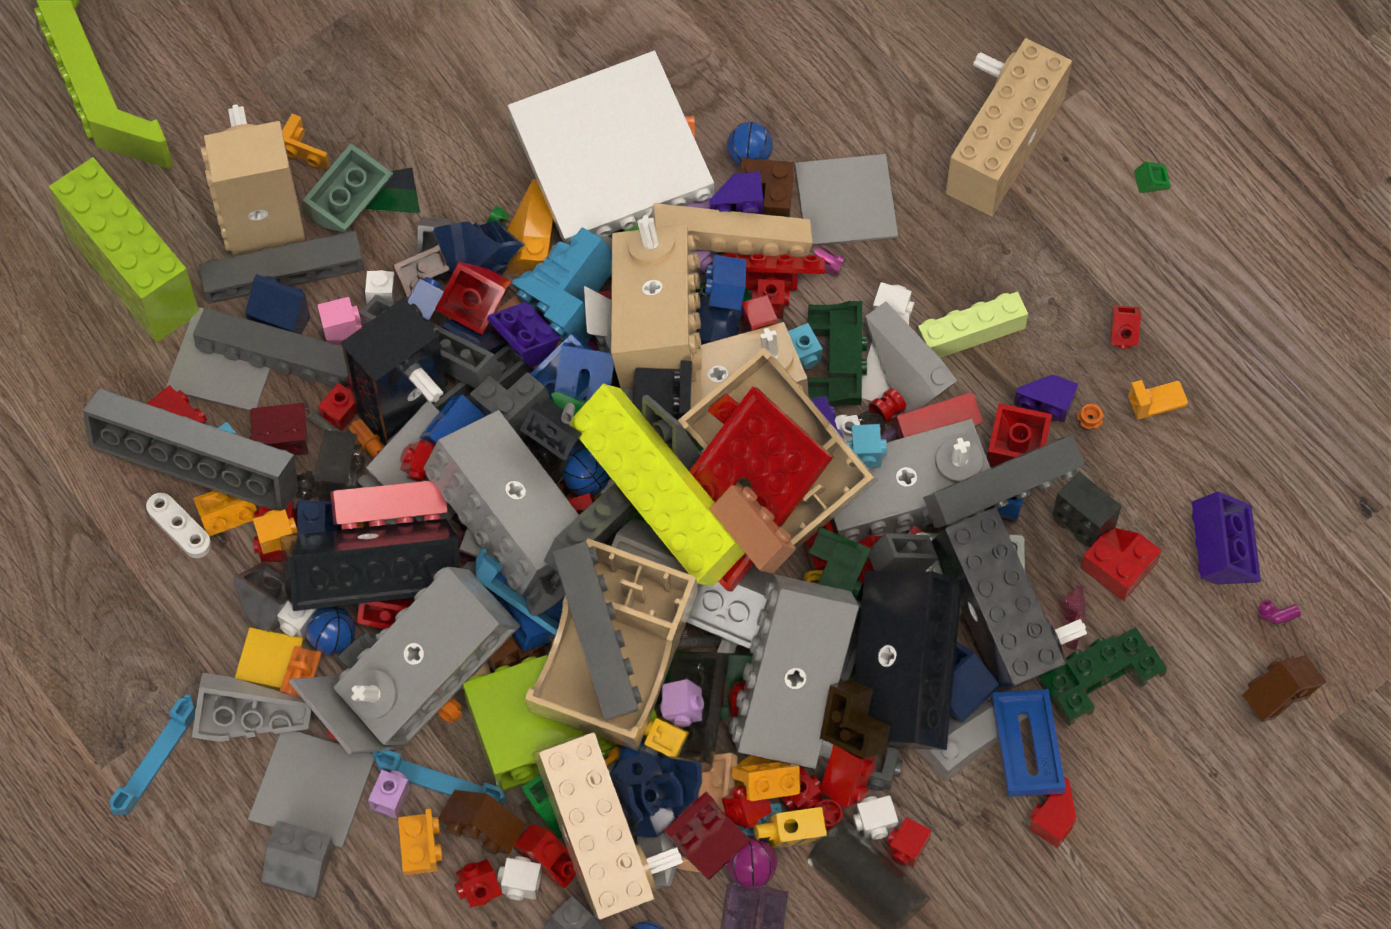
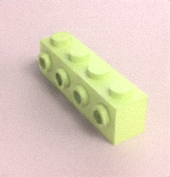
[917,292,1028,358]

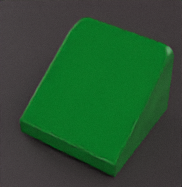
[1134,161,1171,193]

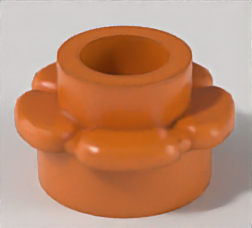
[1077,404,1104,430]
[437,698,462,723]

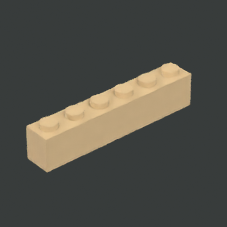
[650,203,812,257]

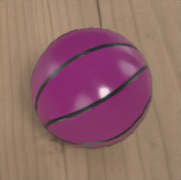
[726,837,777,888]

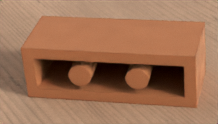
[710,485,796,573]

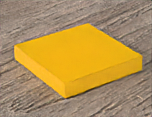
[235,627,304,691]

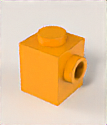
[253,509,298,554]

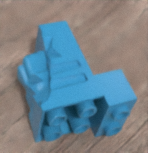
[511,227,612,343]

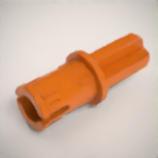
[349,419,384,458]

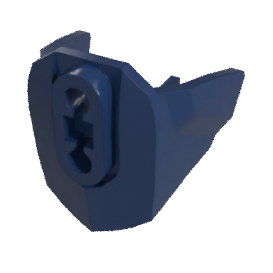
[434,221,525,275]
[610,752,702,838]

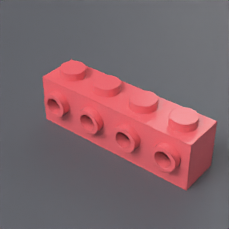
[330,481,447,530]

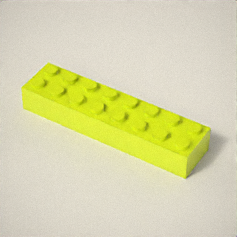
[568,384,745,586]

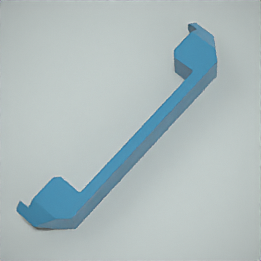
[476,549,559,636]
[109,694,196,815]
[372,750,506,805]

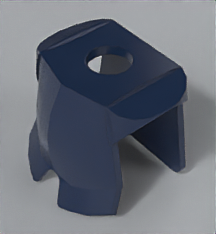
[696,295,743,345]

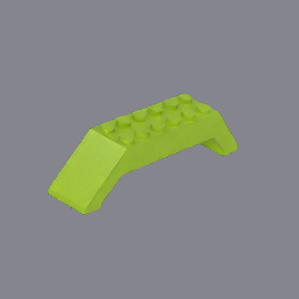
[34,0,173,168]

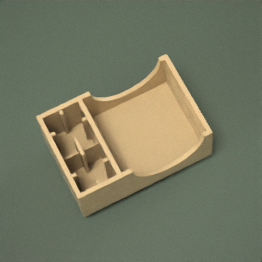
[677,347,878,549]
[525,538,698,751]

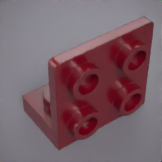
[250,403,309,455]
[664,791,750,880]

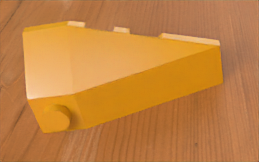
[504,179,555,274]

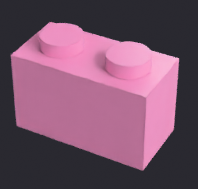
[318,297,362,346]

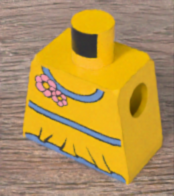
[754,807,827,848]

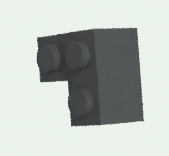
[470,372,551,436]

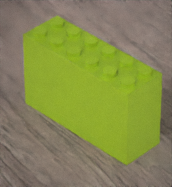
[48,157,199,343]
[463,652,657,792]

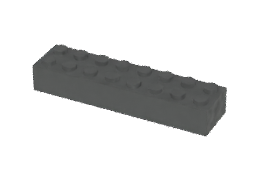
[83,388,298,511]

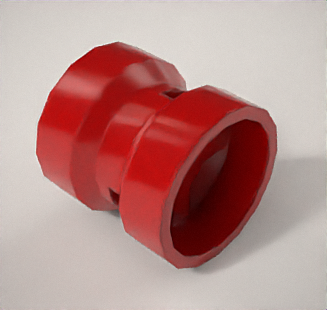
[868,388,906,425]
[815,799,843,836]

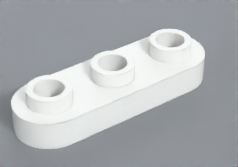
[146,493,211,558]

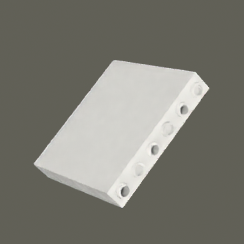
[508,51,715,245]

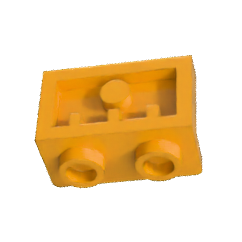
[193,490,257,537]
[732,761,800,801]
[398,808,443,875]

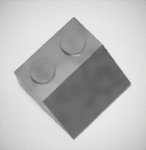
[261,820,335,899]

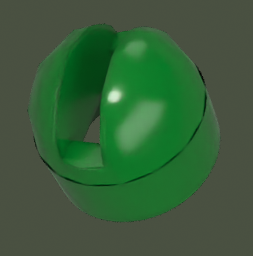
[487,205,509,227]

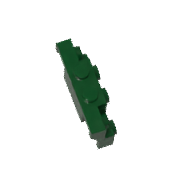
[807,301,867,408]
[808,527,872,598]
[1039,627,1167,726]

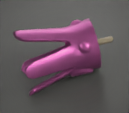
[814,243,849,277]

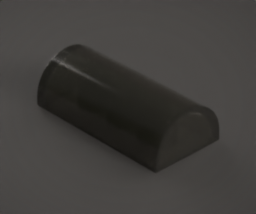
[658,653,729,773]
[807,819,930,929]

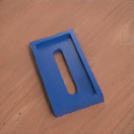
[544,345,615,455]
[991,689,1066,797]

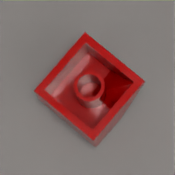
[435,262,512,335]
[987,403,1052,467]
[1080,528,1162,601]

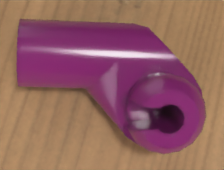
[1258,600,1301,625]

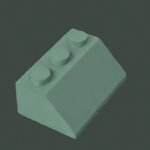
[302,143,393,233]

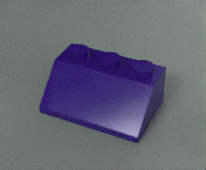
[1192,491,1261,585]

